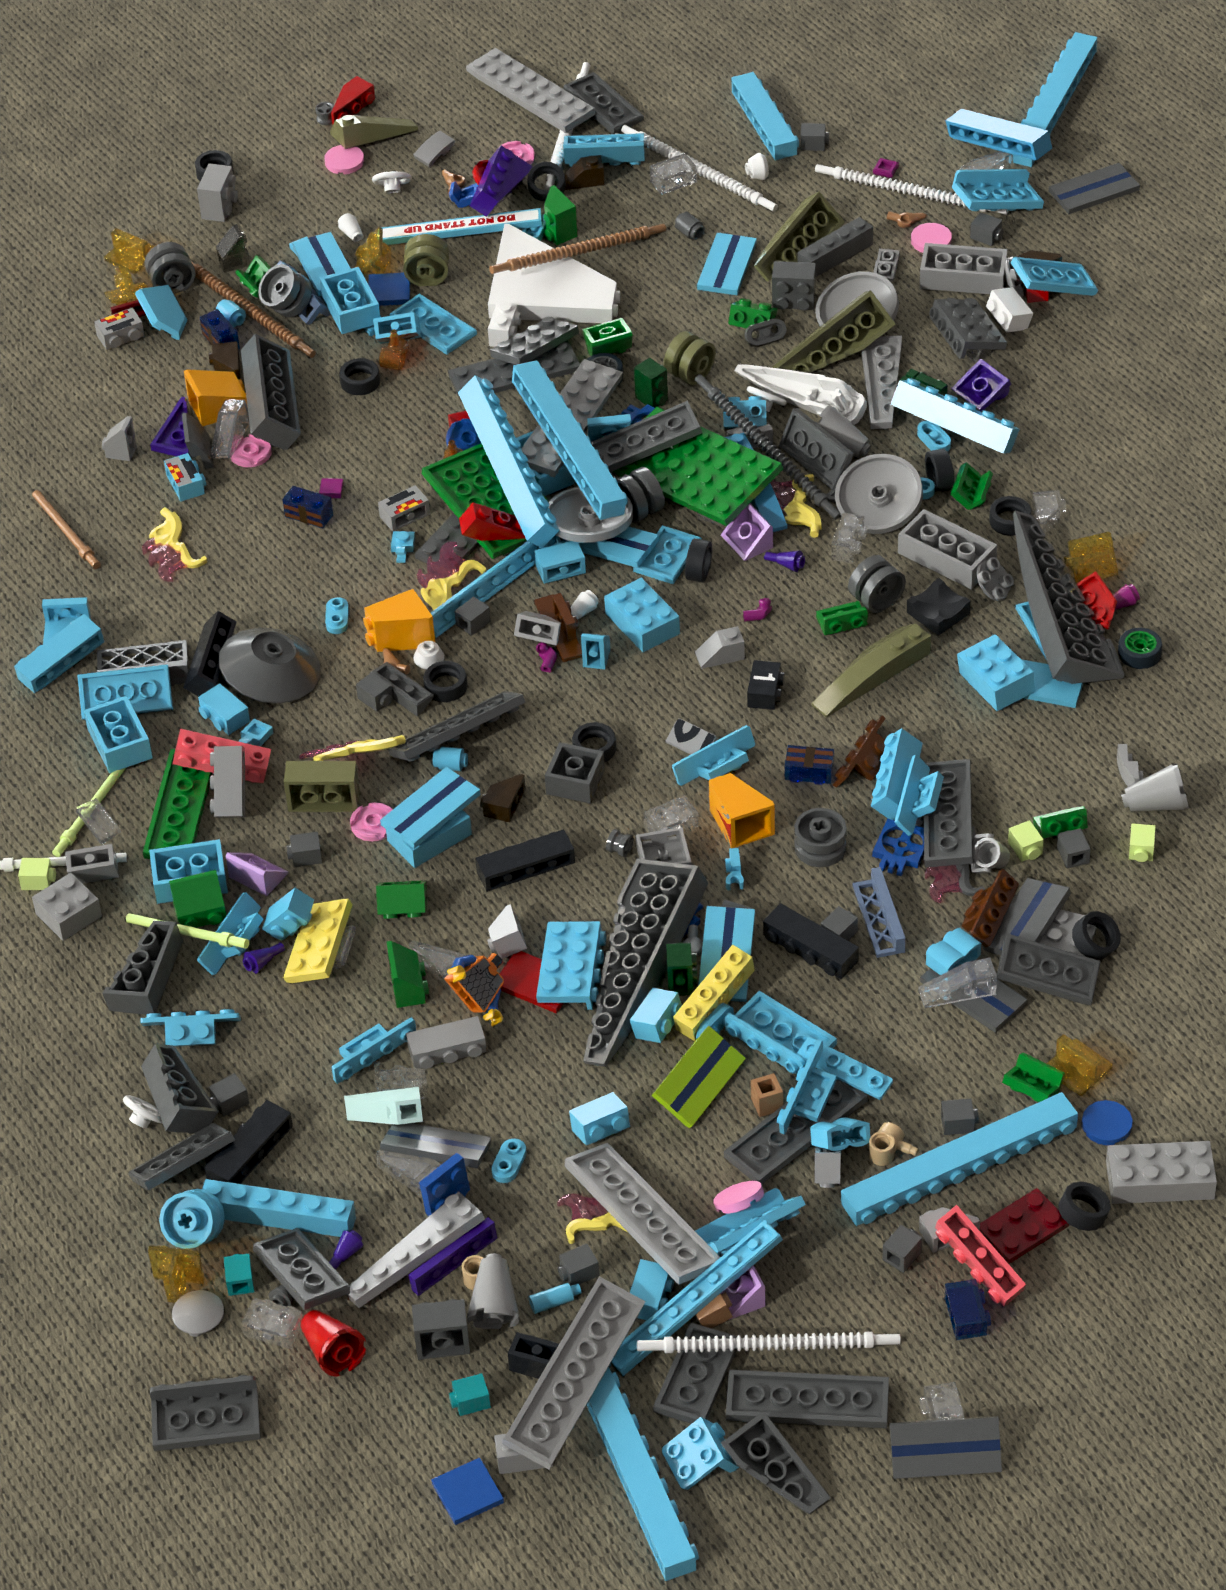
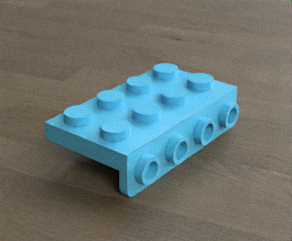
[952,169,1044,211]
[536,921,606,1010]
[725,991,837,1074]
[695,1188,806,1255]

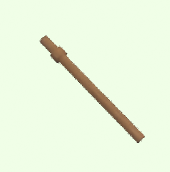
[32,490,101,569]

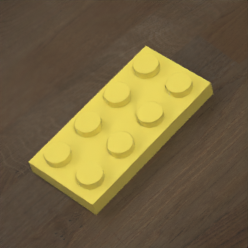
[283,898,353,983]

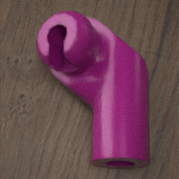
[743,598,772,622]
[536,642,557,673]

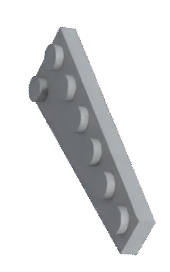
[861,335,902,429]
[346,1192,485,1308]

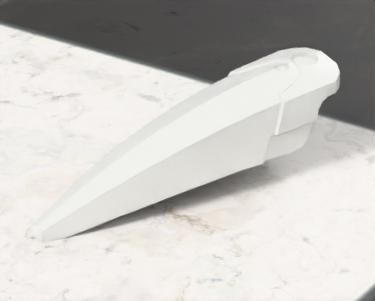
[734,364,867,425]

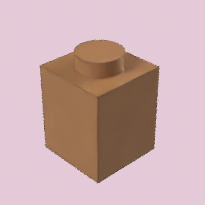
[751,1073,783,1117]
[696,1292,733,1329]

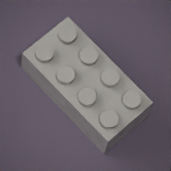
[920,243,1008,294]
[898,509,997,589]
[1106,1141,1217,1204]

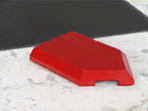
[1076,571,1117,629]

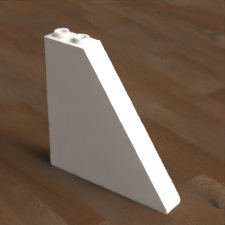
[488,224,621,323]

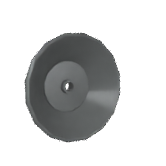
[219,627,320,704]

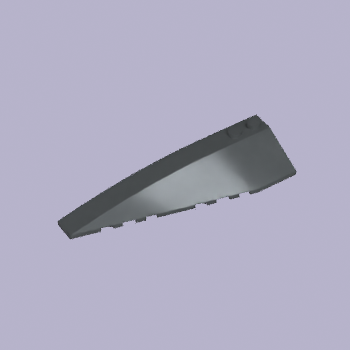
[1013,510,1125,684]
[583,859,708,1067]

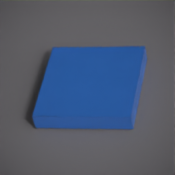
[368,273,410,306]
[431,1458,504,1525]

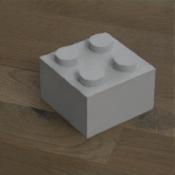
[197,164,238,222]
[32,873,102,941]

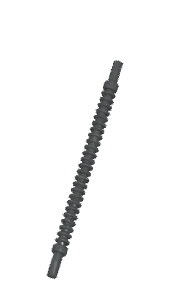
[695,374,841,520]

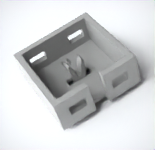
[636,827,692,865]

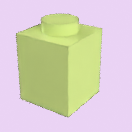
[1008,820,1044,862]
[1129,824,1155,862]
[18,858,56,890]

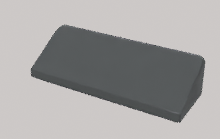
[370,662,434,716]

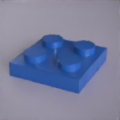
[419,1153,470,1216]

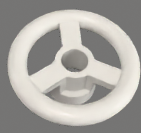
[372,171,412,193]
[746,386,787,412]
[123,1095,163,1128]

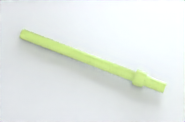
[52,767,127,857]
[126,913,249,949]

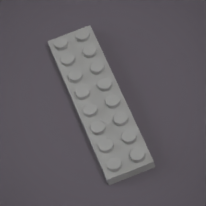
[466,48,595,133]
[521,359,623,478]
[565,1143,720,1285]
[502,1276,646,1470]

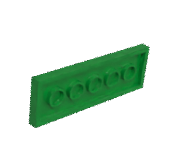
[143,749,213,859]

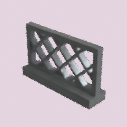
[96,640,189,685]

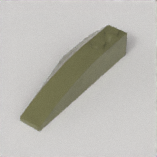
[754,191,845,281]
[771,290,896,373]
[812,623,931,717]

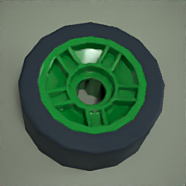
[1118,628,1162,669]

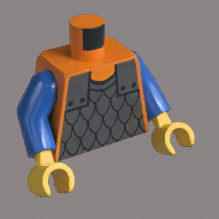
[444,953,504,1027]

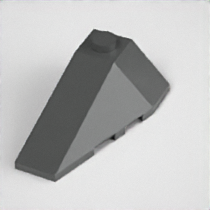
[721,1411,830,1514]

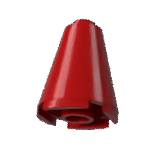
[300,1310,366,1377]

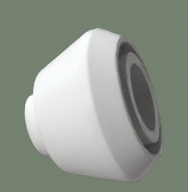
[745,153,769,180]
[414,641,444,669]

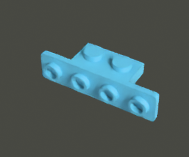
[672,725,755,786]
[895,755,944,836]
[197,892,263,975]
[141,1009,241,1047]
[332,1017,416,1084]
[796,1037,893,1100]
[777,1039,837,1135]

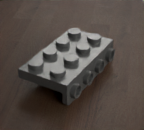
[929,298,1007,359]
[150,1375,261,1451]

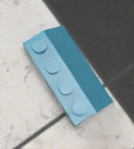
[563,133,645,167]

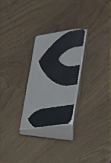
[666,718,717,755]

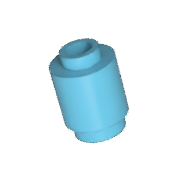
[216,299,246,327]
[433,747,468,771]

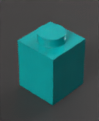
[224,1253,254,1296]
[449,1373,491,1416]

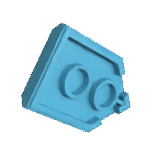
[135,285,188,340]

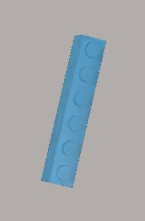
[945,109,1052,160]

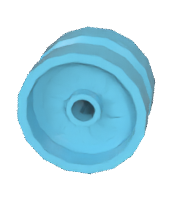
[159,1189,225,1249]

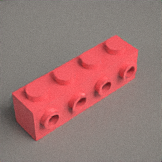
[173,729,271,783]
[935,1205,1026,1306]

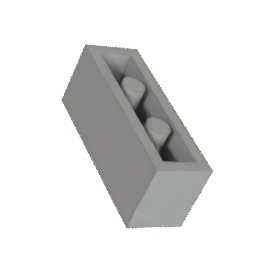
[210,746,245,818]
[406,1016,487,1069]

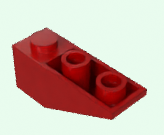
[331,76,375,125]
[459,502,526,541]

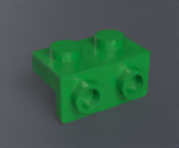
[235,255,271,298]
[728,298,778,328]
[951,462,993,510]
[816,601,868,635]
[1033,806,1088,839]
[1002,1052,1065,1102]

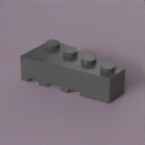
[102,920,183,1014]
[141,1044,219,1134]

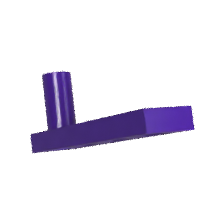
[408,1217,498,1296]

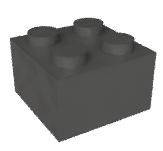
[772,261,816,310]
[545,742,605,804]
[412,1299,470,1360]

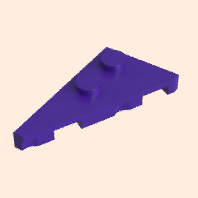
[150,397,190,457]

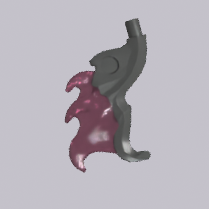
[923,826,985,903]

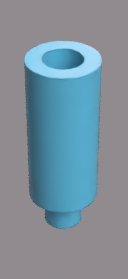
[528,1283,582,1314]

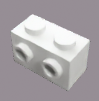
[986,287,1033,332]
[488,301,521,347]

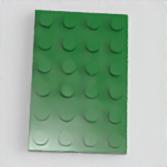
[421,443,549,559]

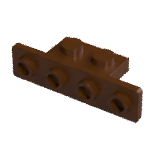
[534,593,582,662]
[832,715,886,788]
[961,869,1019,948]

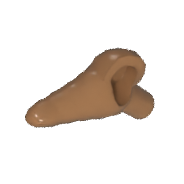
[442,169,465,194]
[887,211,927,228]
[383,648,410,674]

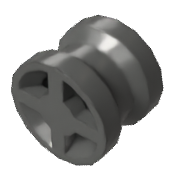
[315,102,334,125]
[606,829,634,857]

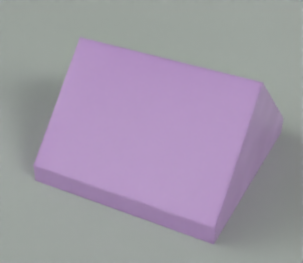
[721,503,773,561]
[226,852,289,896]
[721,1265,765,1320]

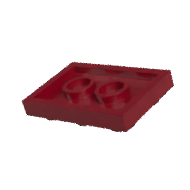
[979,1188,1070,1264]

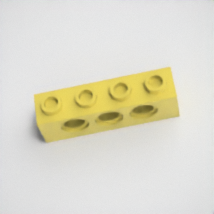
[673,945,755,1041]

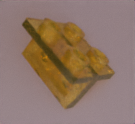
[355,227,391,276]
[104,228,155,274]
[104,267,149,305]
[1064,532,1118,584]
[1046,1034,1113,1096]
[148,1246,205,1303]

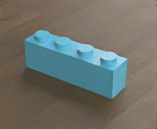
[14,614,104,693]
[871,728,923,820]

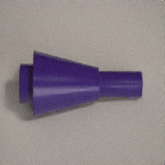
[764,550,805,572]
[243,942,285,974]
[329,1230,364,1270]

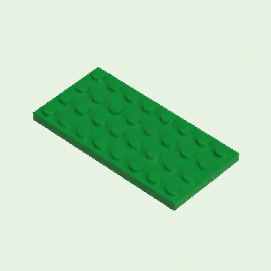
[612,407,783,526]

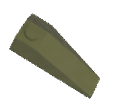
[330,115,418,149]

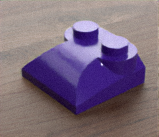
[951,359,1011,412]

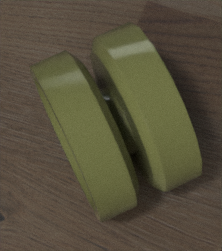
[403,234,449,286]
[664,331,716,385]

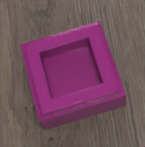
[873,158,899,179]
[319,478,344,498]

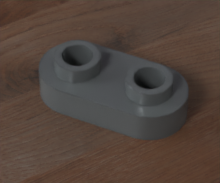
[745,319,786,346]

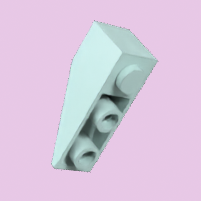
[344,1087,423,1125]

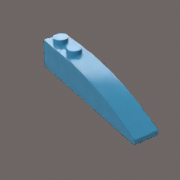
[725,433,787,532]

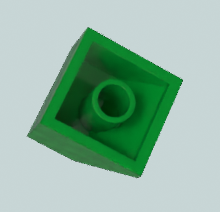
[543,185,578,246]
[582,318,633,357]
[169,870,226,928]
[376,880,427,919]
[386,941,429,1008]

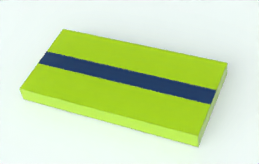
[651,1026,746,1128]

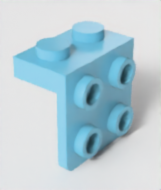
[42,597,91,644]
[662,1417,739,1490]

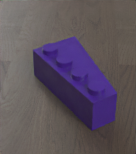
[470,145,533,217]

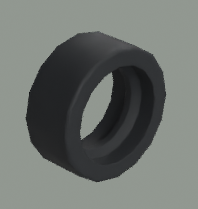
[195,150,234,181]
[527,162,566,201]
[339,358,380,396]
[925,448,954,492]
[989,496,1032,536]
[685,538,712,583]
[423,661,467,703]
[572,722,616,763]
[1072,911,1121,960]
[1058,1181,1111,1231]

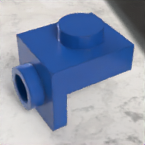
[449,181,478,208]

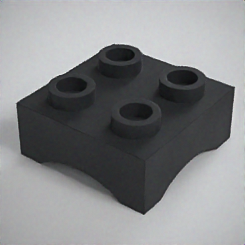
[907,578,971,636]

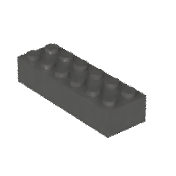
[241,334,301,450]

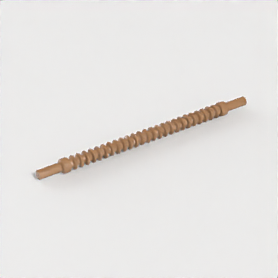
[489,224,666,274]
[192,262,316,358]

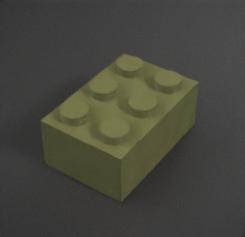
[284,761,360,812]

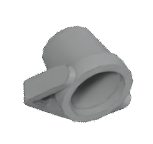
[971,833,1010,874]

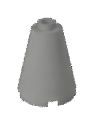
[816,405,871,458]
[1121,763,1189,812]
[467,1253,519,1329]

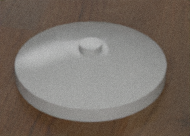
[815,272,899,327]
[835,454,923,534]
[548,487,633,543]

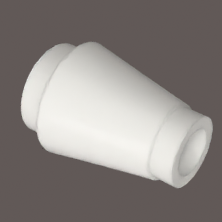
[338,213,364,242]
[571,590,599,620]

